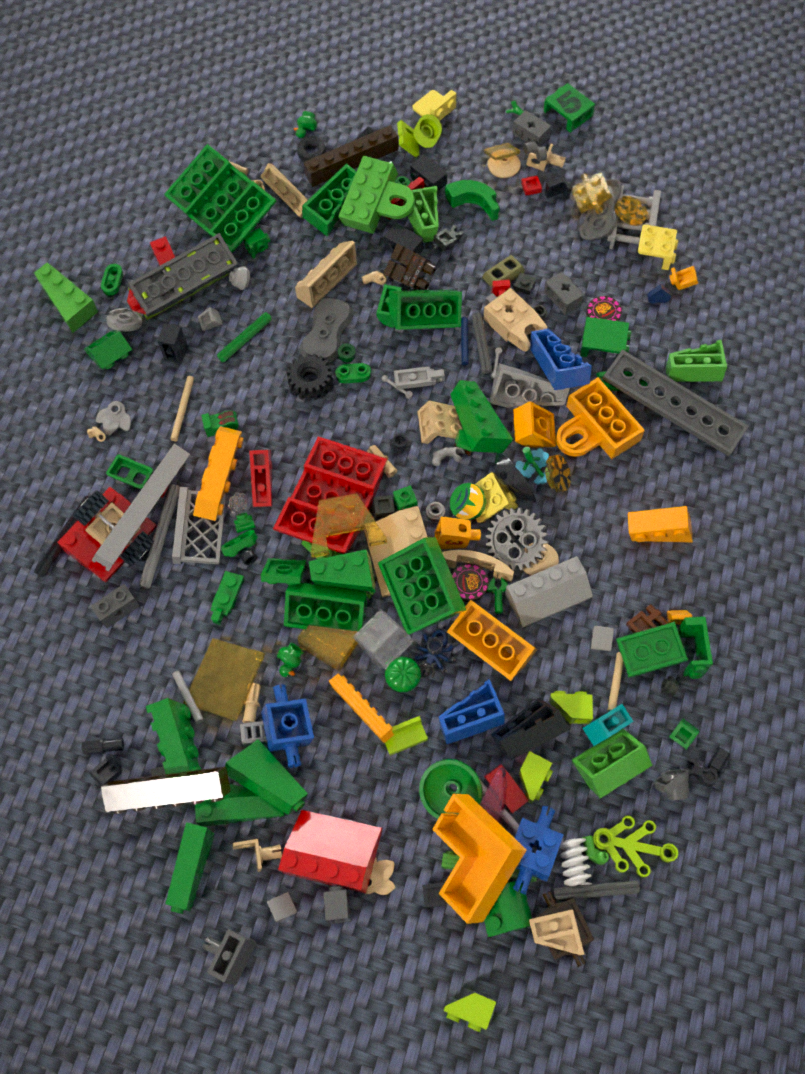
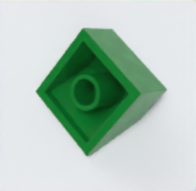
[84,330,132,370]

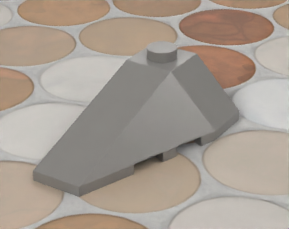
[490,363,570,408]

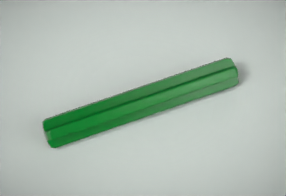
[217,312,272,362]

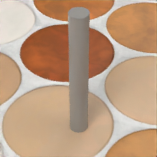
[172,671,204,724]

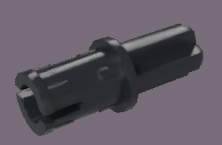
[81,738,124,754]

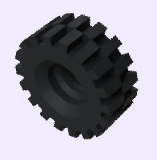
[287,353,333,401]

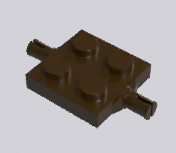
[534,891,595,967]

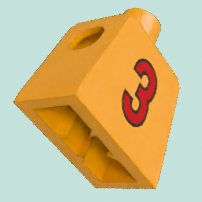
[435,517,481,549]

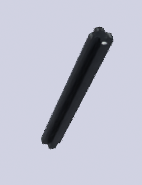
[34,496,89,577]

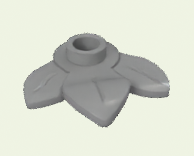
[96,401,131,436]

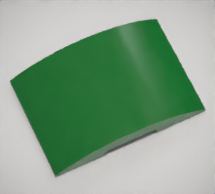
[164,144,277,253]

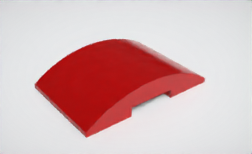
[273,436,387,554]

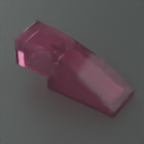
[479,767,507,824]

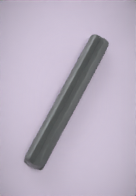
[472,312,492,374]
[553,881,640,900]

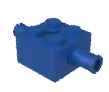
[261,684,314,768]
[513,806,564,894]

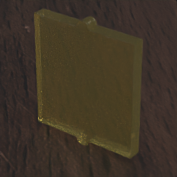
[484,143,520,161]

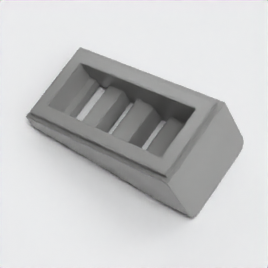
[240,721,267,747]

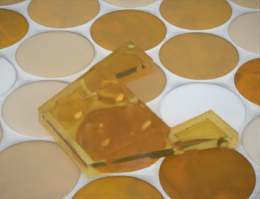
[311,493,387,558]

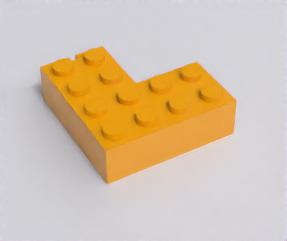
[432,794,527,924]

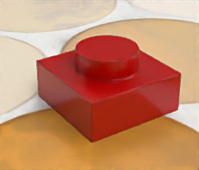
[521,175,542,196]

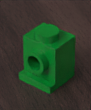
[243,228,271,259]

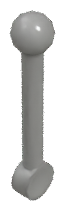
[491,347,502,380]
[381,375,413,399]

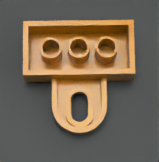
[556,378,645,459]

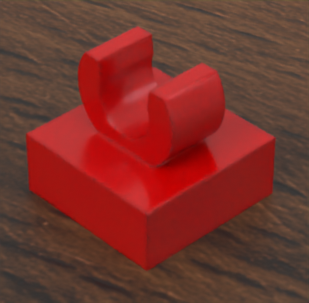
[491,280,510,297]

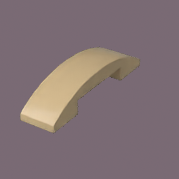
[442,550,514,583]

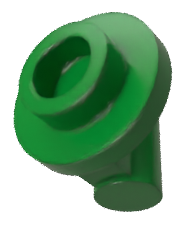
[234,512,256,533]

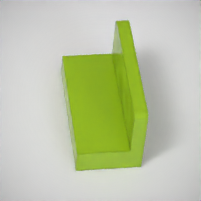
[385,716,428,756]

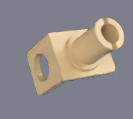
[526,144,566,171]
[233,839,282,872]

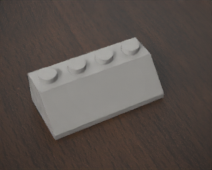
[505,556,593,628]

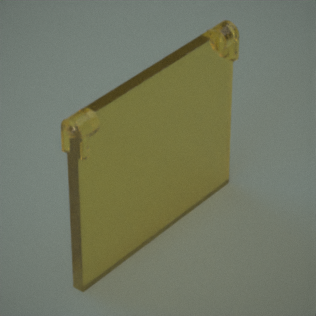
[183,638,265,721]

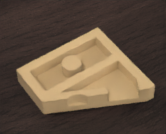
[529,909,584,955]

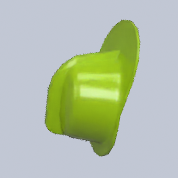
[413,114,442,148]

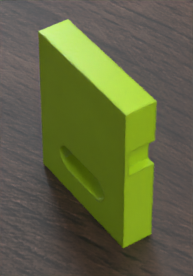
[397,120,420,157]

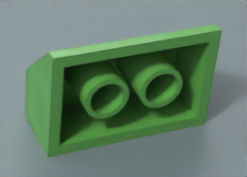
[572,729,652,798]

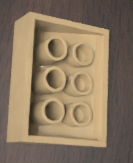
[364,506,427,598]

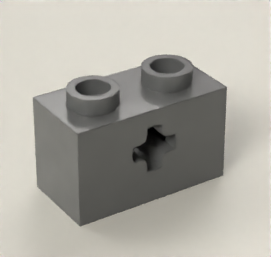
[513,110,551,147]
[544,272,584,315]
[91,584,140,628]
[324,886,351,924]

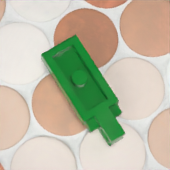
[211,571,245,625]

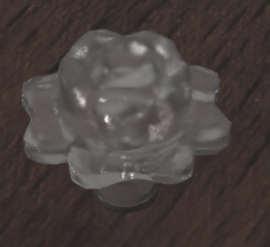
[228,492,248,514]

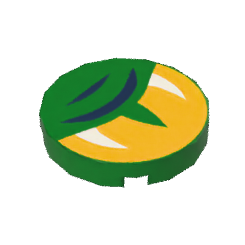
[450,483,487,521]

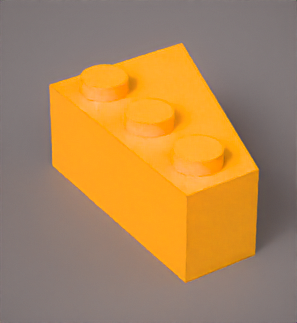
[628,506,693,542]

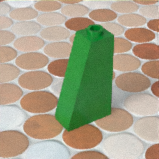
[225,739,308,815]
[165,822,215,914]

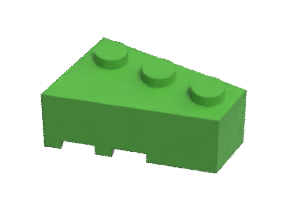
[403,186,438,243]

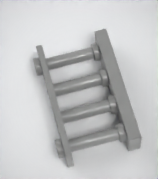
[607,185,661,249]

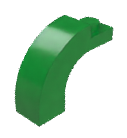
[445,180,500,222]

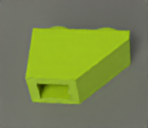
[549,691,593,724]
[519,751,553,804]
[443,993,496,1032]

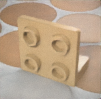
[418,401,463,444]

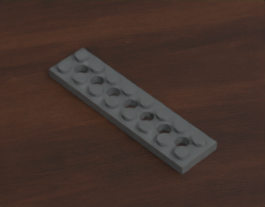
[602,350,749,457]

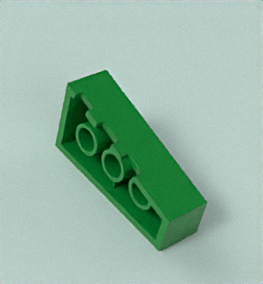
[450,380,513,453]
[146,698,201,774]

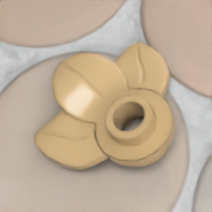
[364,857,395,895]

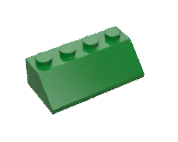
[389,290,462,330]
[284,583,368,637]

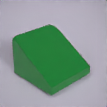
[455,429,473,452]
[669,718,700,750]

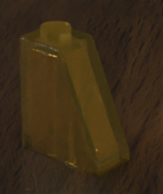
[298,625,361,672]

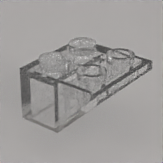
[353,610,414,669]

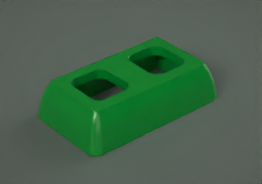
[106,455,153,490]

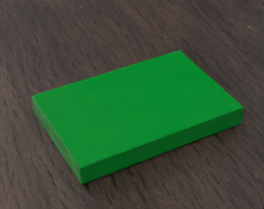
[616,622,688,678]

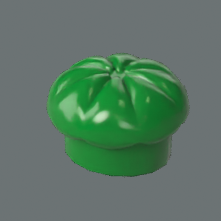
[385,657,421,692]

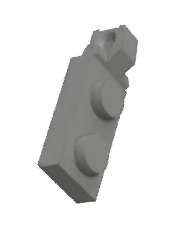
[394,366,445,390]

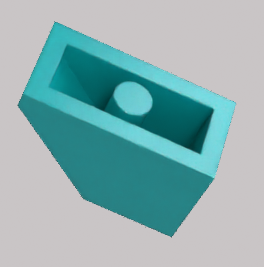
[582,704,633,746]

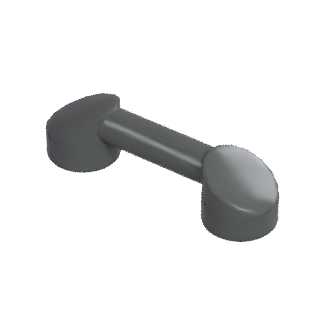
[523,141,547,162]

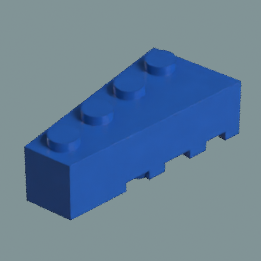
[530,329,591,390]

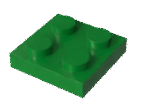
[261,558,306,585]

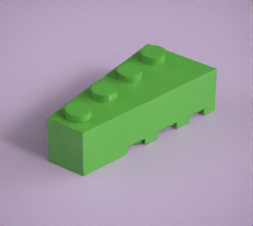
[34,262,98,333]

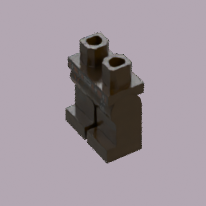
[383,243,437,290]

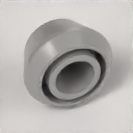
[229,266,250,290]

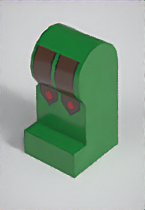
[201,410,239,438]

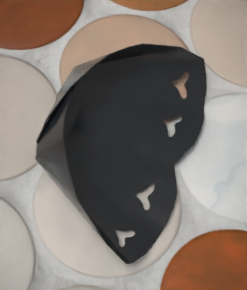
[494,453,536,502]

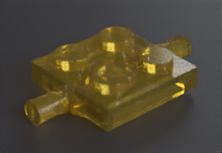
[572,172,612,214]

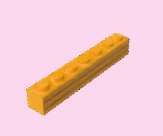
[329,673,394,743]

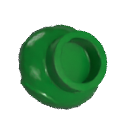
[293,111,317,138]
[277,643,303,678]

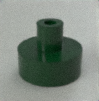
[338,343,356,362]

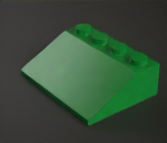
[377,537,466,635]

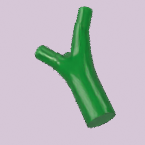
[506,100,524,116]

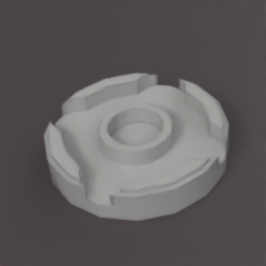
[106,308,142,332]

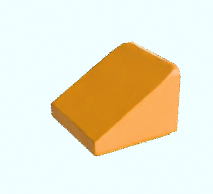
[667,610,692,625]

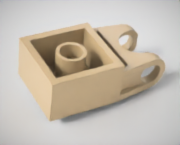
[483,288,548,352]

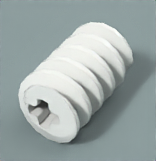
[559,838,592,886]

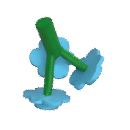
[515,447,552,485]

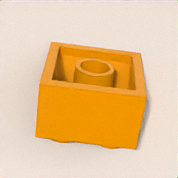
[513,401,556,448]

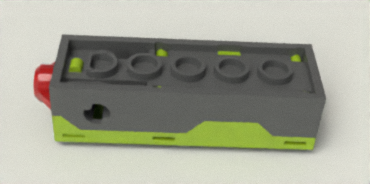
[127,233,238,320]

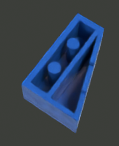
[439,679,505,744]

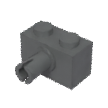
[203,929,257,985]

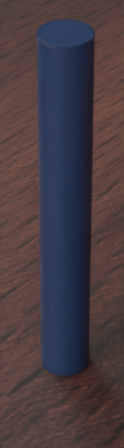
[461,317,469,365]

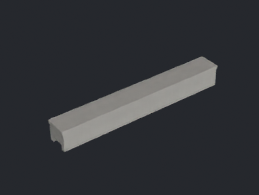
[92,444,190,571]

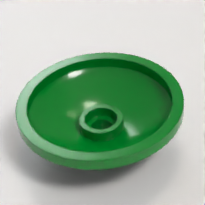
[419,759,483,819]

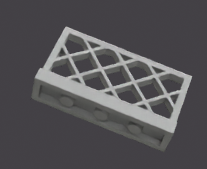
[172,487,226,565]

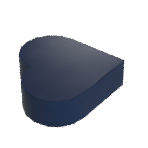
[647,284,671,304]

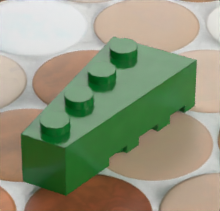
[302,164,357,237]

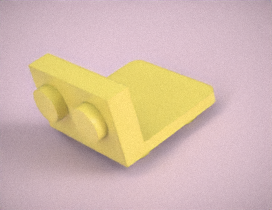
[412,90,456,121]
[638,225,678,270]
[476,472,518,523]

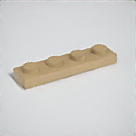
[261,163,307,218]

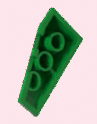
[195,784,285,827]

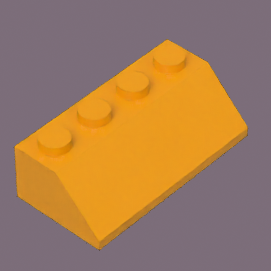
[447,600,538,681]

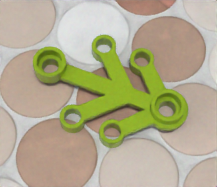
[593,816,678,878]

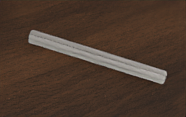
[139,484,180,589]

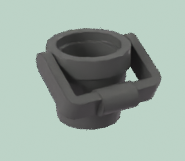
[653,769,690,800]

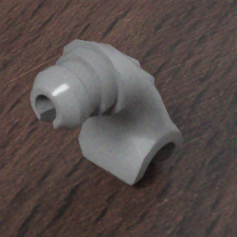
[432,447,465,466]

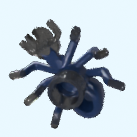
[408,629,460,678]

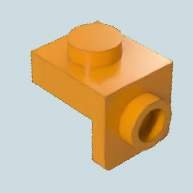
[669,266,699,291]

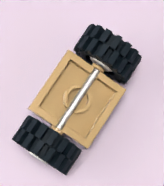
[73,490,154,567]

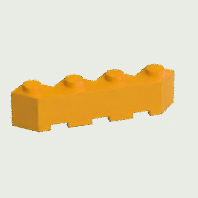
[193,426,244,521]

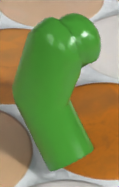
[582,836,609,865]

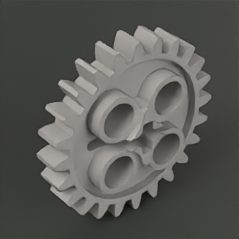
[486,508,549,571]

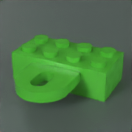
[338,156,415,234]

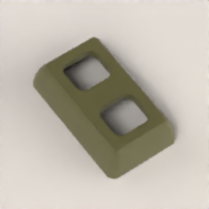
[482,255,525,287]

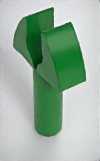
[487,577,508,614]

